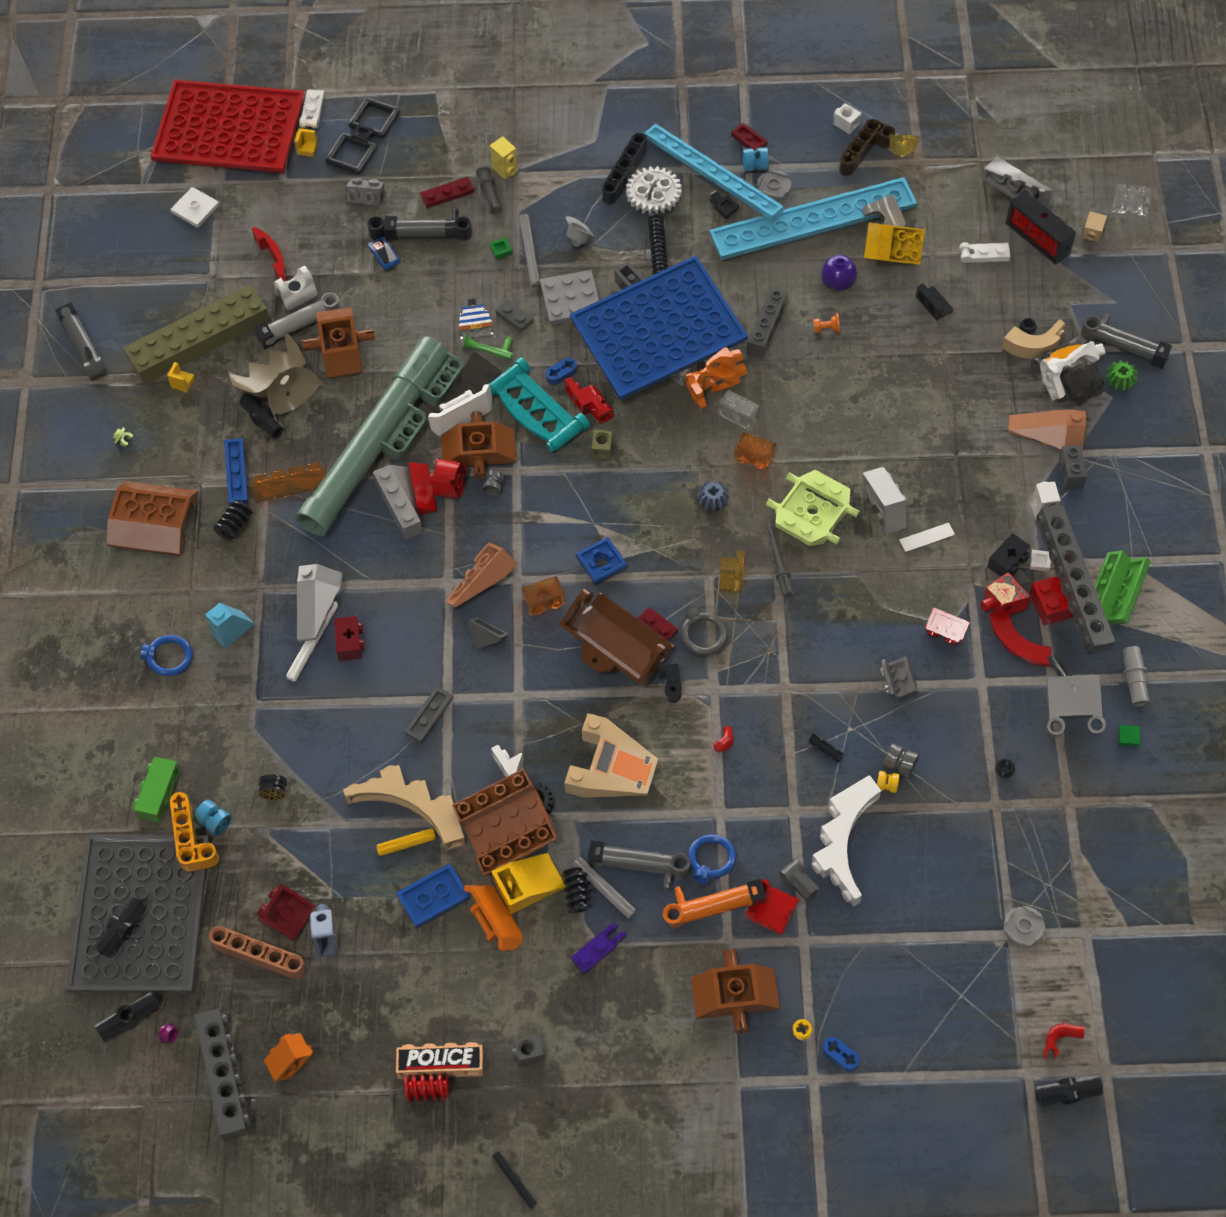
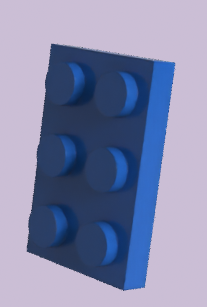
[396,863,470,929]

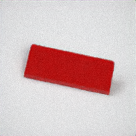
[409,462,437,515]

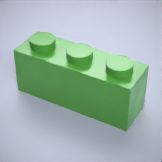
[133,757,180,823]

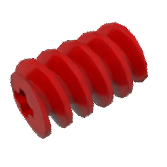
[404,1073,449,1103]

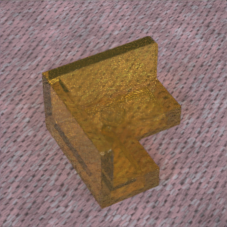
[719,550,745,593]

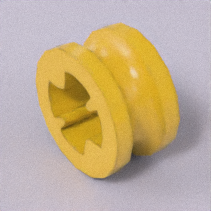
[793,1019,812,1040]

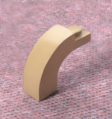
[1002,319,1065,359]

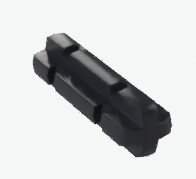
[809,733,845,763]

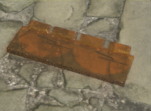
[251,461,326,503]

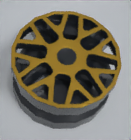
[258,774,287,800]

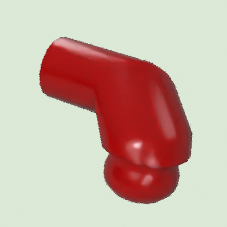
[713,726,733,752]

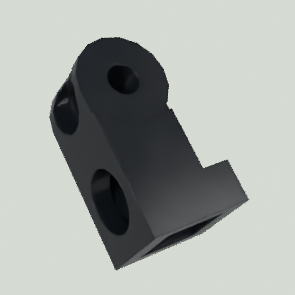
[658,663,682,703]

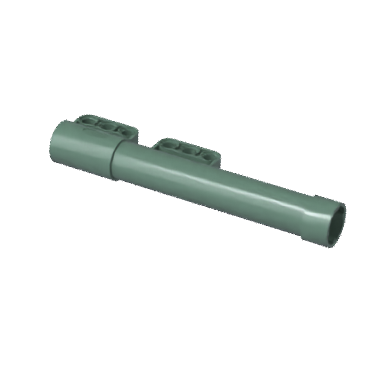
[295,336,463,536]

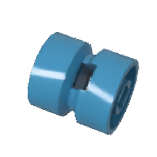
[742,147,769,172]
[193,800,232,837]

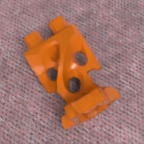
[684,347,748,409]

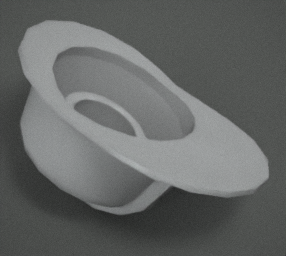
[566,216,595,247]

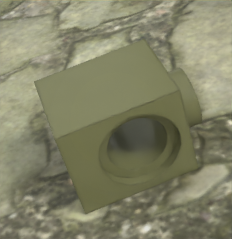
[592,430,612,460]

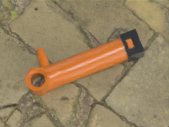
[663,878,767,928]

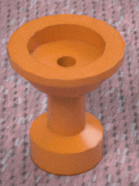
[814,313,840,334]

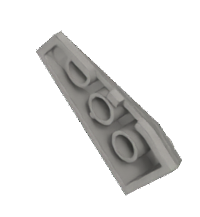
[297,564,343,642]

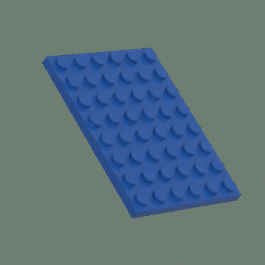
[570,255,748,400]

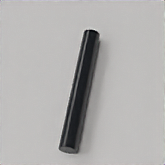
[492,1151,537,1209]

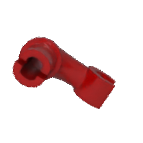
[1042,1021,1085,1061]

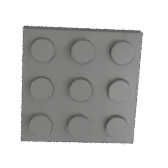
[540,270,599,325]

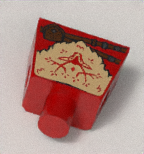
[980,573,1030,617]

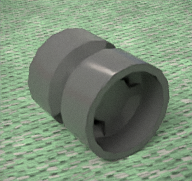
[883,743,919,778]

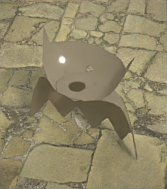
[215,332,330,423]

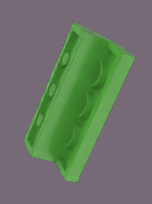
[1085,550,1151,625]

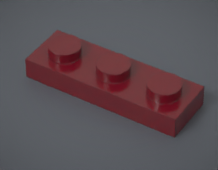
[420,177,474,209]

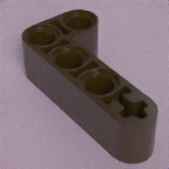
[839,119,896,176]

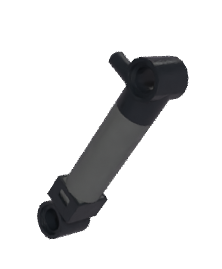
[367,209,472,241]

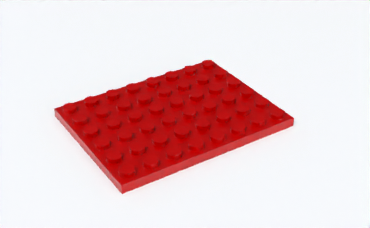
[150,79,305,173]

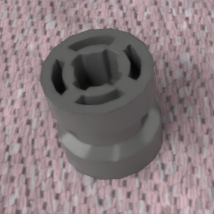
[482,470,504,495]

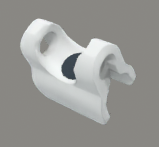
[274,266,317,310]

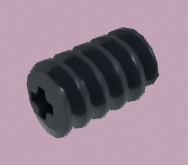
[213,500,253,541]
[561,867,593,913]

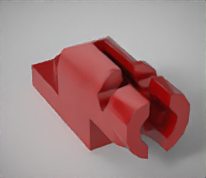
[565,377,614,423]

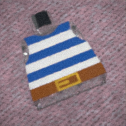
[459,299,494,341]

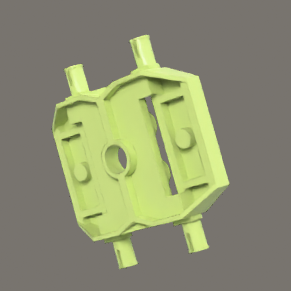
[766,470,860,546]

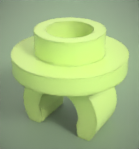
[112,427,133,447]

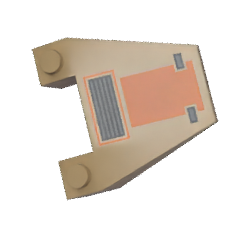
[564,713,658,798]

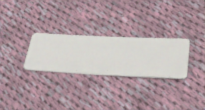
[899,523,955,551]

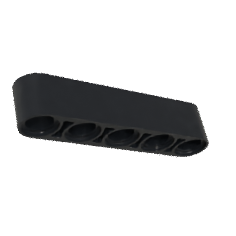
[602,133,647,204]

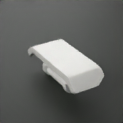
[428,385,493,436]

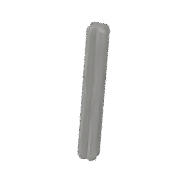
[573,857,636,918]

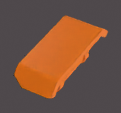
[464,884,523,951]

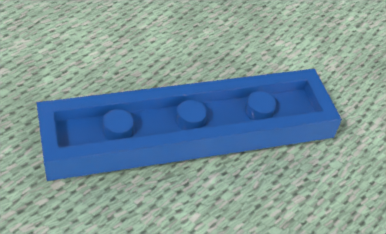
[224,438,248,505]

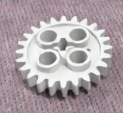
[626,166,681,215]

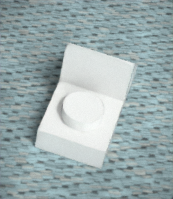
[491,745,523,777]

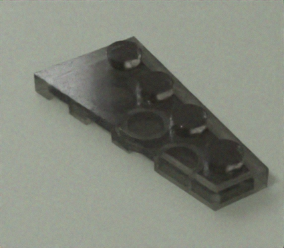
[442,352,501,404]

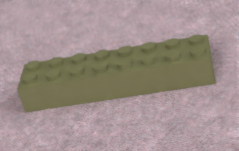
[123,285,270,385]

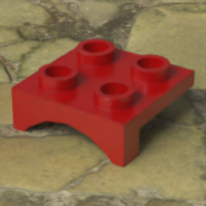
[744,879,799,936]

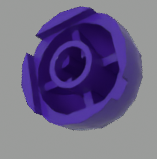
[821,255,857,291]

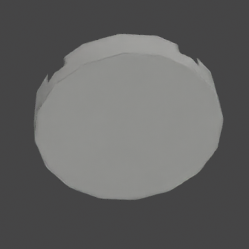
[757,170,791,201]
[1003,906,1046,947]

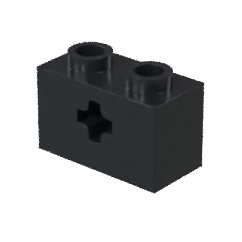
[987,533,1031,577]

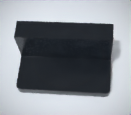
[916,283,953,321]

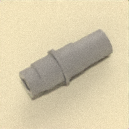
[1123,646,1150,707]

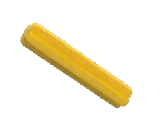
[377,828,436,856]

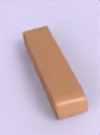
[209,926,306,979]

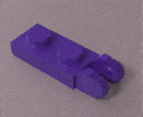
[571,922,627,974]

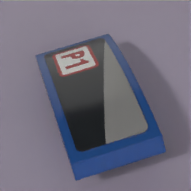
[368,237,401,270]

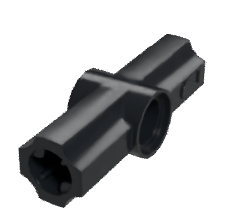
[239,393,284,438]
[93,897,147,958]
[94,992,160,1042]
[1035,1075,1104,1106]

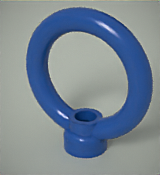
[141,635,193,676]
[688,834,736,884]

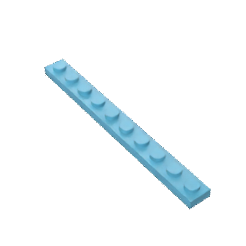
[644,124,783,221]

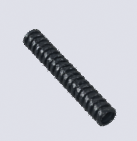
[648,214,668,275]

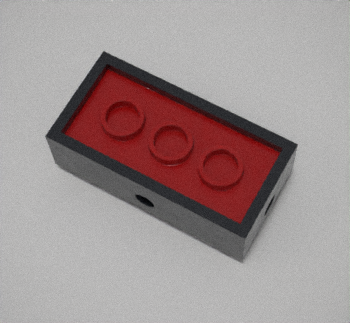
[1005,191,1076,265]

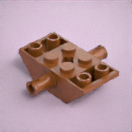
[302,307,375,379]
[441,411,516,479]
[691,949,780,1034]

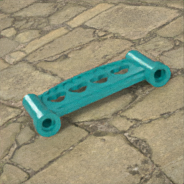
[488,357,591,453]

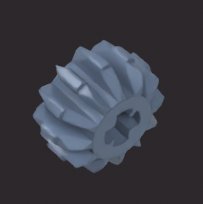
[697,480,729,512]

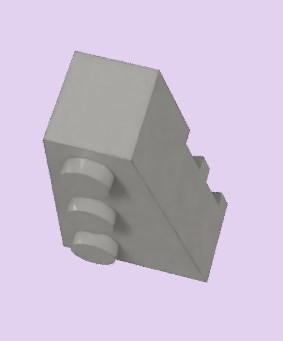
[863,467,908,534]

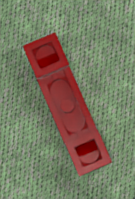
[251,227,286,281]

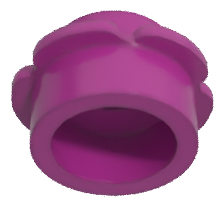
[159,1023,178,1044]

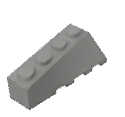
[982,156,1053,206]
[373,465,422,540]

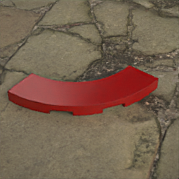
[989,612,1052,667]

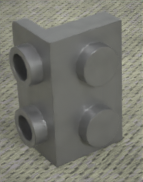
[346,178,384,206]
[880,656,918,701]

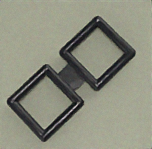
[325,98,400,174]

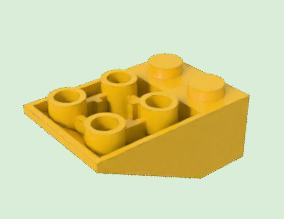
[864,223,925,265]
[492,853,565,914]

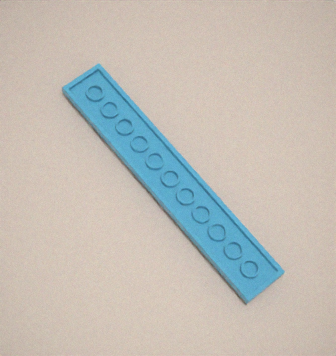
[709,177,917,261]

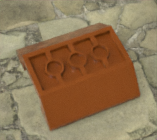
[107,481,199,556]
[452,768,557,876]

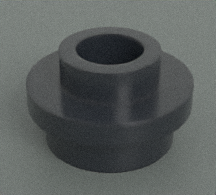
[1019,318,1037,335]
[995,759,1015,778]

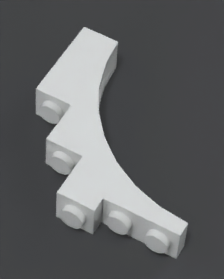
[811,775,881,907]

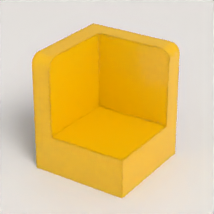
[295,128,318,157]
[167,362,195,393]

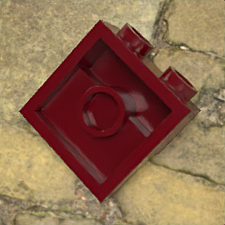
[256,883,316,941]

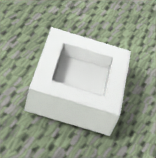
[1030,550,1051,572]

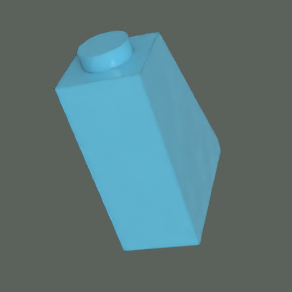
[205,603,255,649]

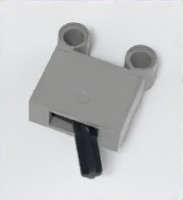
[1046,653,1106,737]

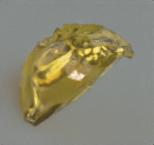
[887,133,920,156]

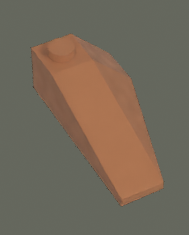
[1008,409,1086,452]
[446,542,517,608]

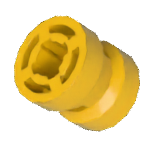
[877,771,899,794]

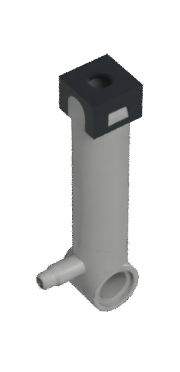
[254,292,341,350]

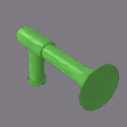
[462,333,513,360]

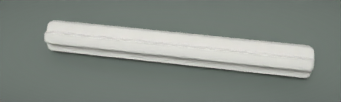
[286,601,338,682]

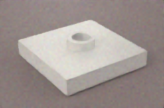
[170,187,220,228]

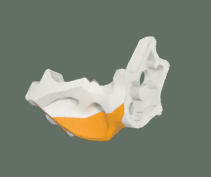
[1040,341,1106,401]

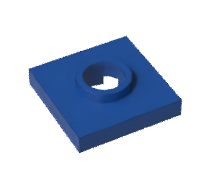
[576,537,628,585]

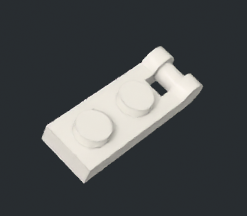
[300,89,325,129]
[959,242,1010,263]

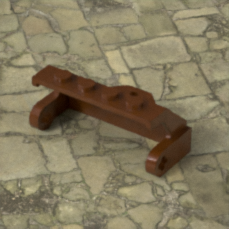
[559,588,676,685]

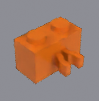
[264,1033,313,1082]

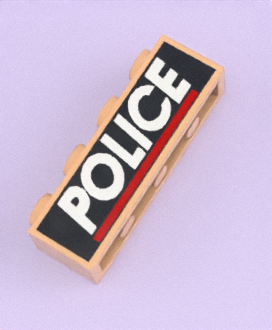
[396,1042,483,1079]

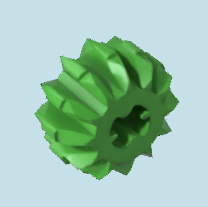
[1106,360,1138,391]

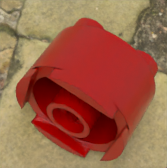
[429,459,467,499]

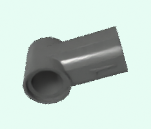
[779,859,820,901]

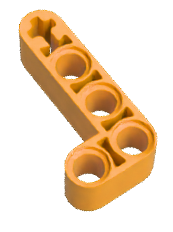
[170,792,219,872]

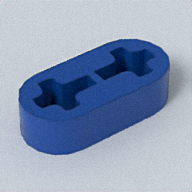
[546,358,577,385]
[823,1037,860,1072]

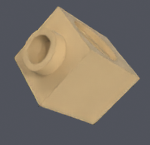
[1082,211,1107,242]

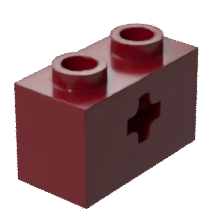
[334,616,365,661]

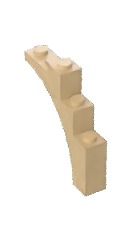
[343,765,465,851]

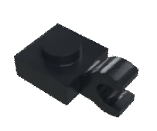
[710,190,739,219]

